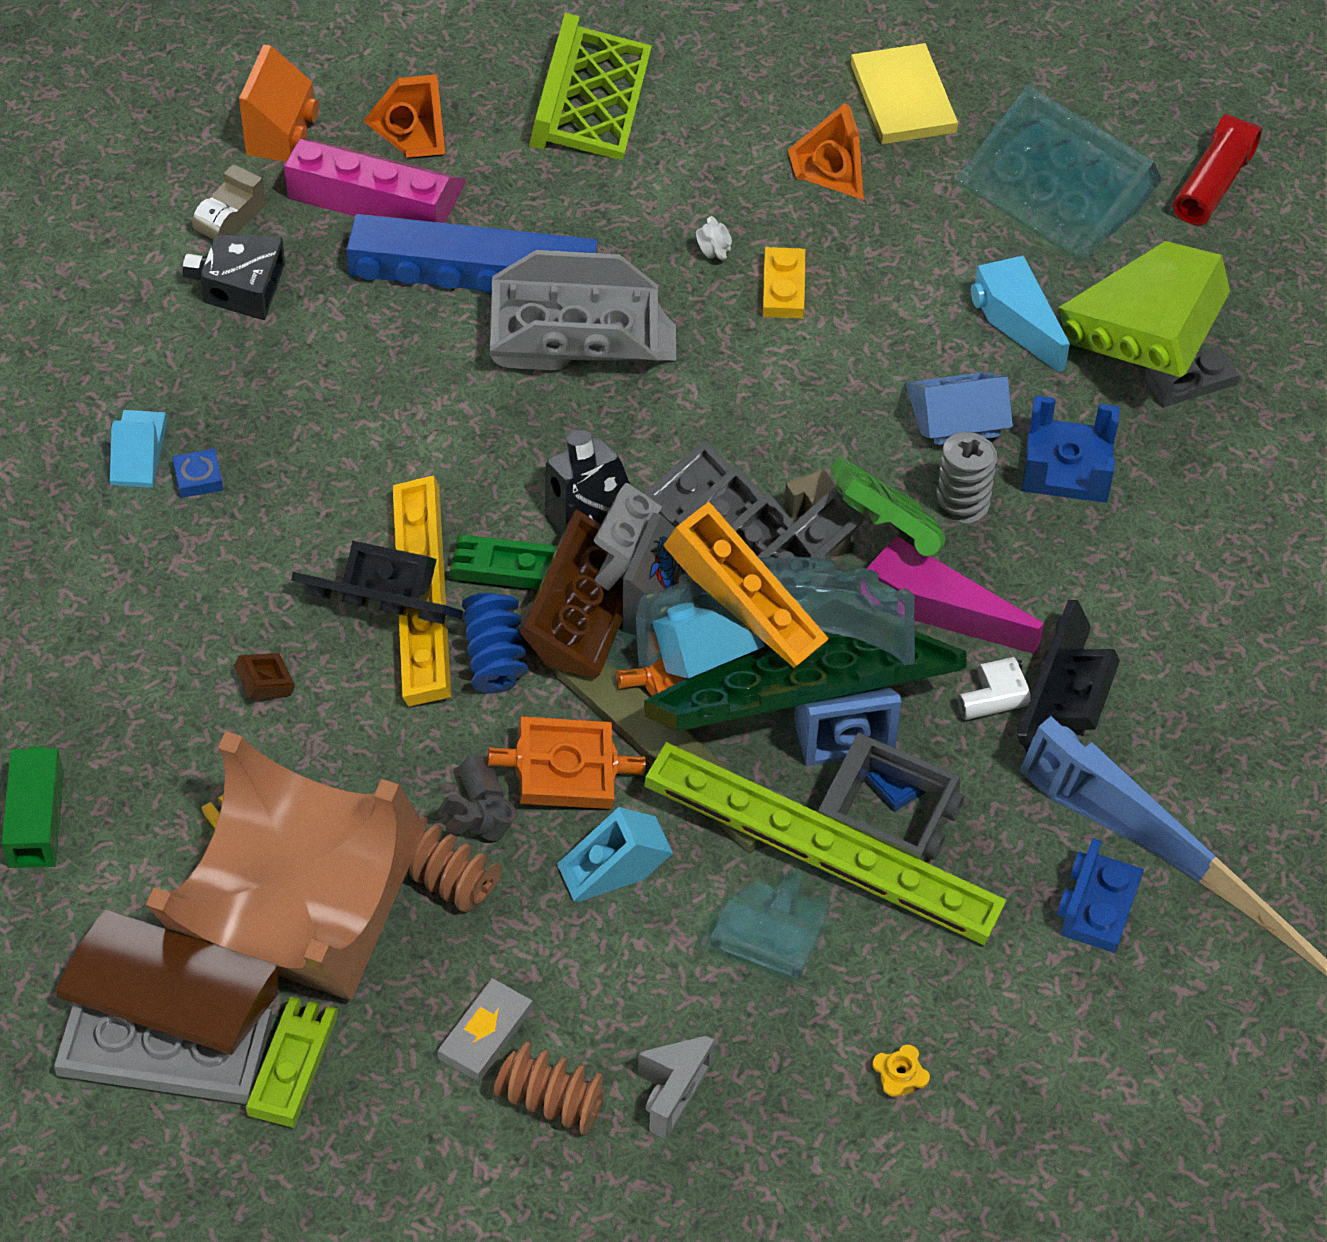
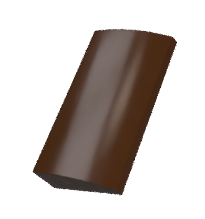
[56,909,278,1055]

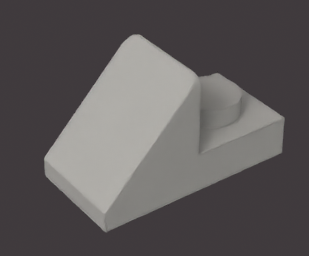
[638,1036,714,1140]

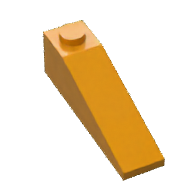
[663,501,829,668]

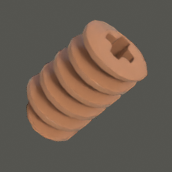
[406,816,503,912]
[493,1041,604,1135]

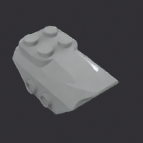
[489,250,676,370]

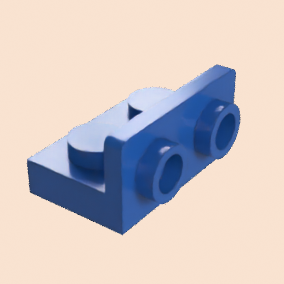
[1057,838,1144,953]

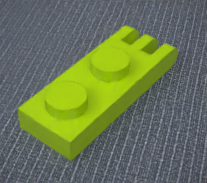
[246,996,338,1128]

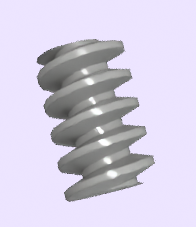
[936,432,997,523]

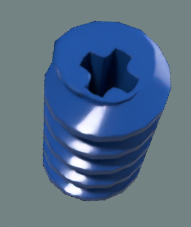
[462,593,528,693]

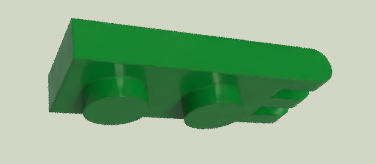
[449,535,557,590]

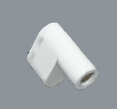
[957,657,1030,721]

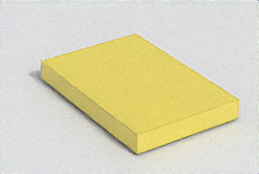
[851,43,958,144]

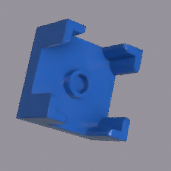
[1022,395,1120,503]

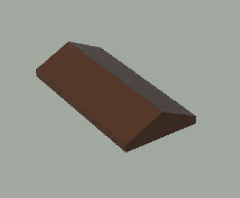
[520,509,623,679]

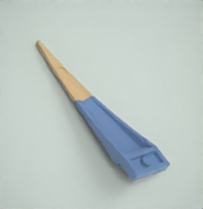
[1019,716,1327,976]

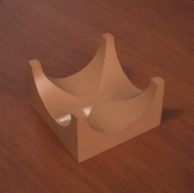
[146,731,426,1001]

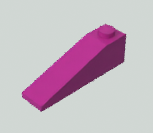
[863,536,1044,654]

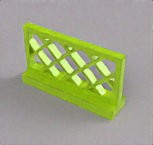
[529,12,652,160]

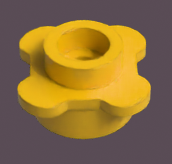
[873,1045,930,1097]

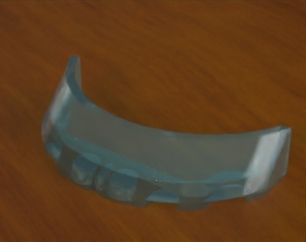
[636,557,915,667]

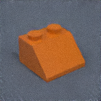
[239,44,319,162]

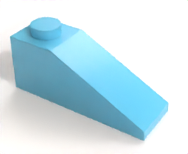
[971,256,1070,372]

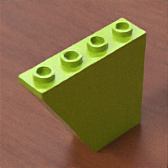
[1058,241,1230,377]

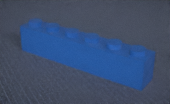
[347,214,598,293]

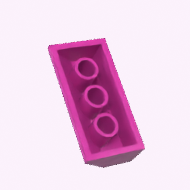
[284,139,466,223]

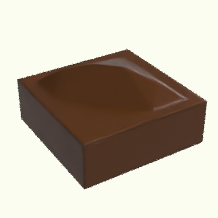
[234,653,295,699]

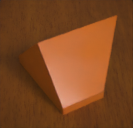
[363,74,445,158]
[788,103,864,200]

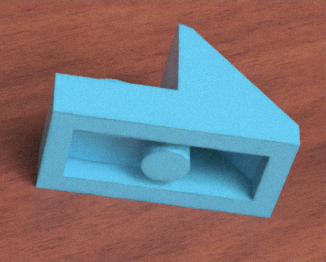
[110,410,167,488]

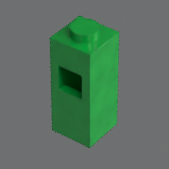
[2,746,64,868]

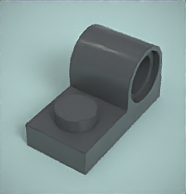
[1144,346,1240,408]

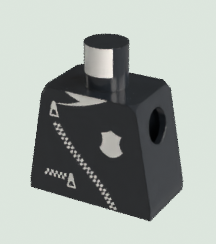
[183,235,285,320]
[545,430,630,535]

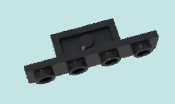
[291,540,463,624]
[1017,600,1120,753]

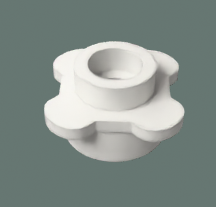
[696,216,732,260]

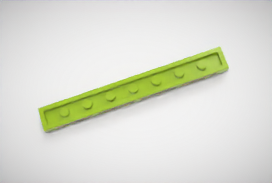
[644,742,1007,946]

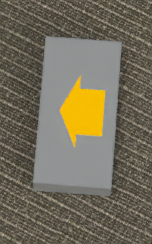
[437,978,533,1082]

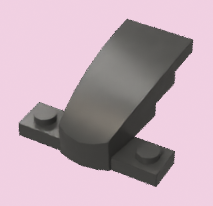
[643,439,865,629]

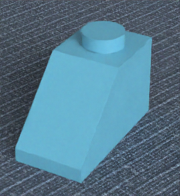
[653,603,765,678]
[557,807,673,902]

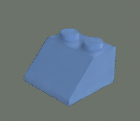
[906,371,1013,444]
[794,686,902,766]

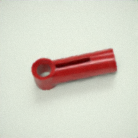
[1173,113,1263,226]

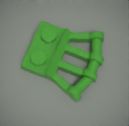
[830,455,945,556]

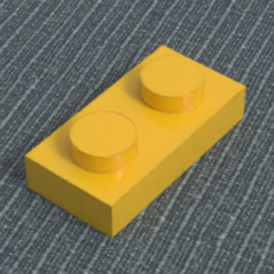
[763,247,806,319]

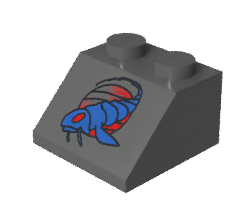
[623,512,704,636]

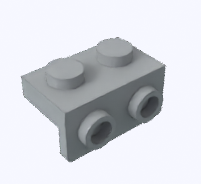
[594,483,662,591]

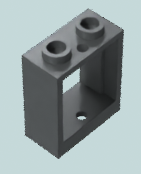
[818,733,965,862]

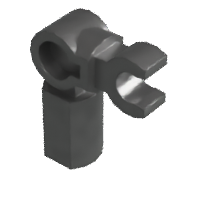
[439,755,517,841]

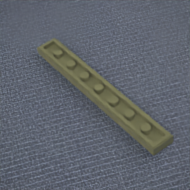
[515,601,764,854]

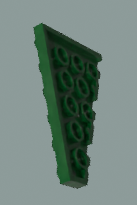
[644,600,967,731]

